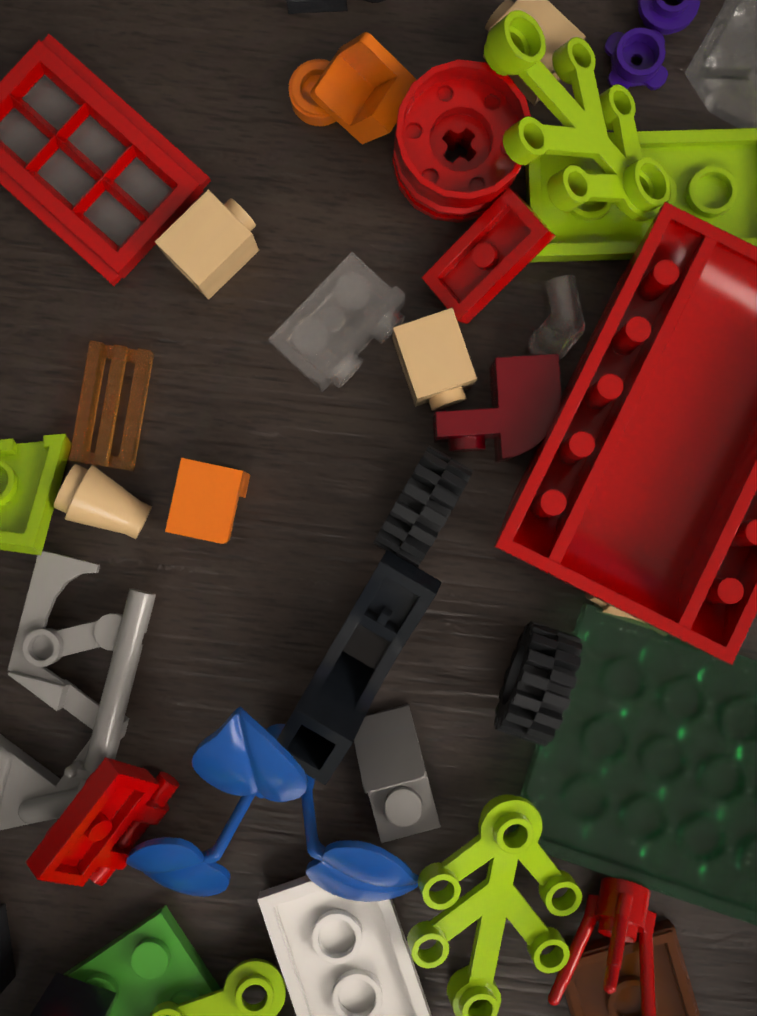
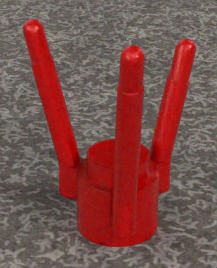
[548,877,657,1016]

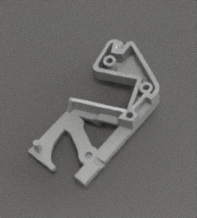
[0,550,156,830]

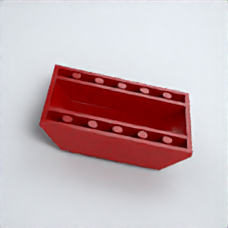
[494,202,757,665]

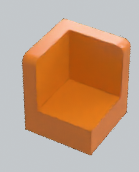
[310,32,417,145]
[165,458,250,544]

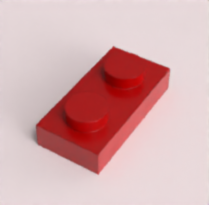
[421,187,556,324]

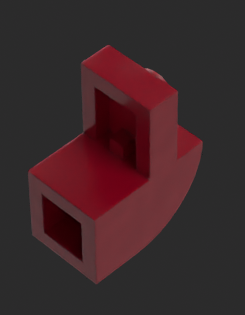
[433,354,561,463]

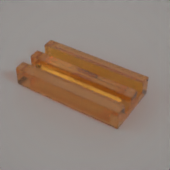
[69,340,154,472]

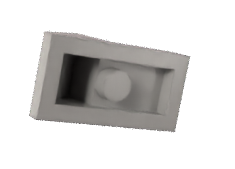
[354,704,441,843]

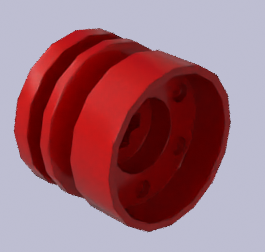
[392,59,531,223]

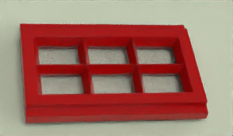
[0,34,211,286]

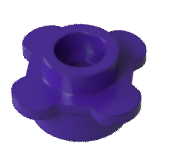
[604,27,668,90]

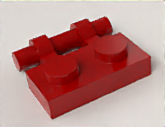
[26,757,180,887]

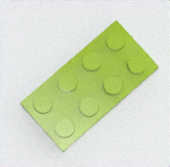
[525,128,757,263]

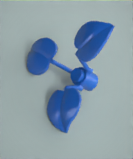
[126,707,419,902]

